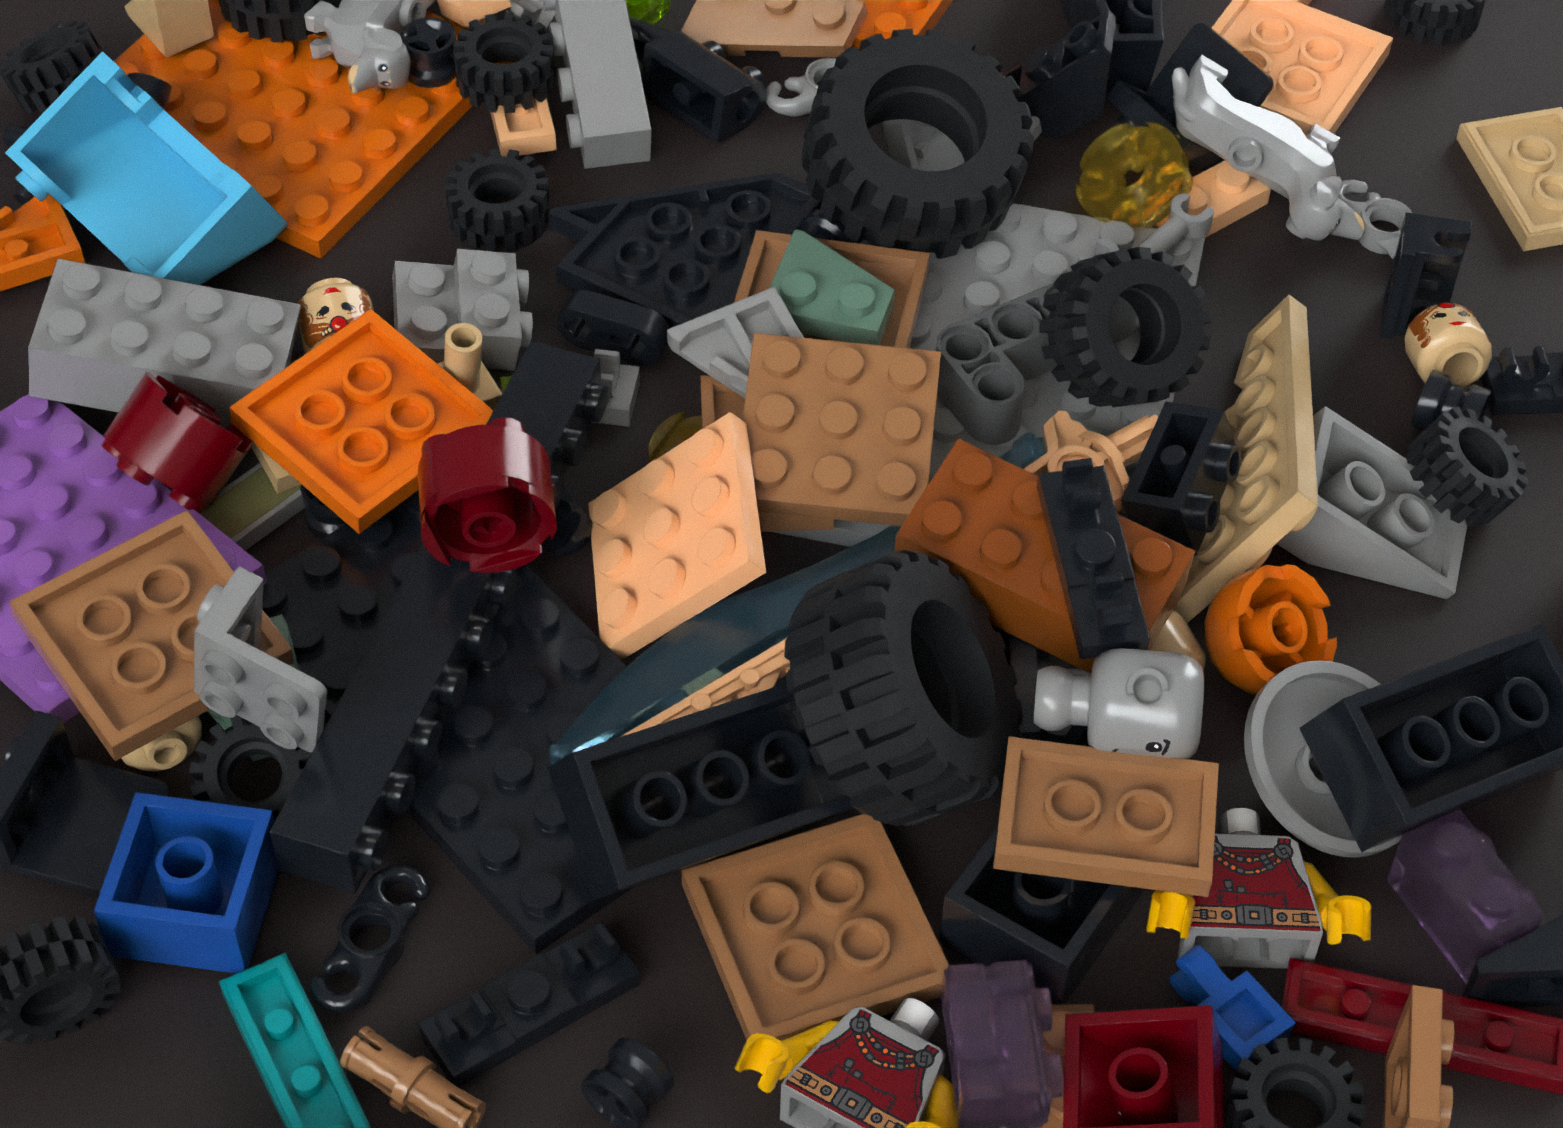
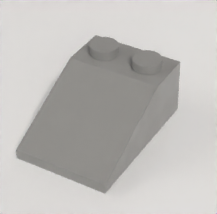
[1277,406,1467,599]

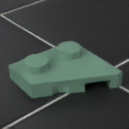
[769,229,895,345]

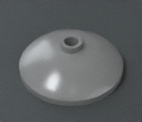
[1244,660,1409,858]

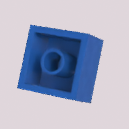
[94,792,278,974]

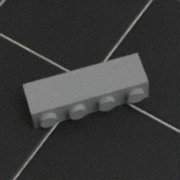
[542,0,651,169]

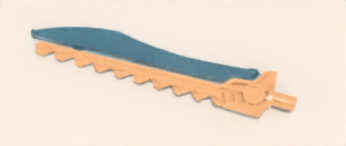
[549,411,1158,765]

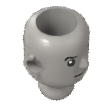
[1034,648,1204,759]

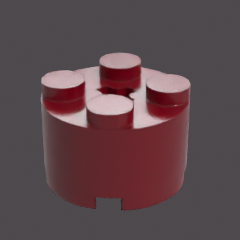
[101,372,254,515]
[418,417,557,573]

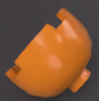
[1204,564,1337,695]

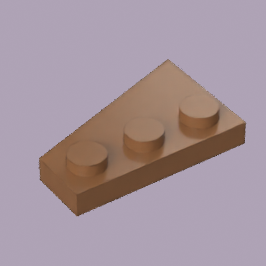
[681,0,867,58]

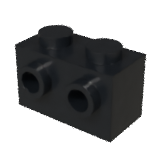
[1121,401,1242,556]

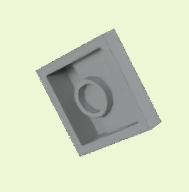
[392,249,533,371]

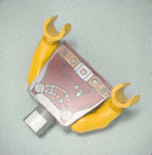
[1146,808,1371,969]
[734,998,958,1128]

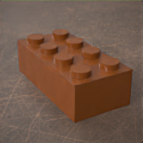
[894,438,1195,674]

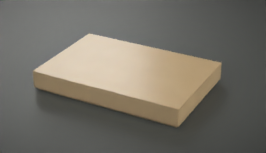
[1456,107,1563,251]

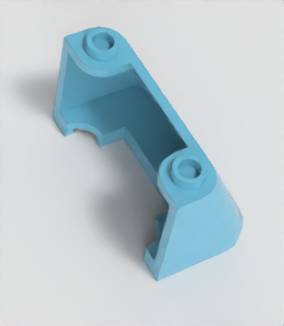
[5,51,289,285]

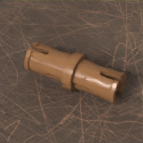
[340,1026,486,1128]

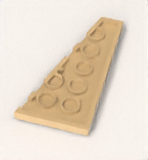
[1173,294,1318,624]

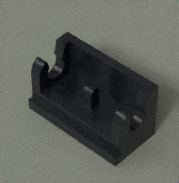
[1380,212,1472,339]

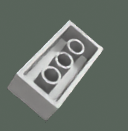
[28,259,301,429]

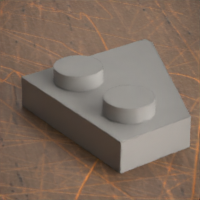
[667,287,804,399]

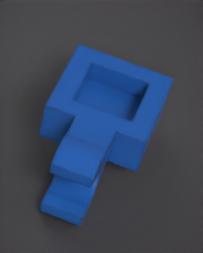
[1169,945,1296,1071]

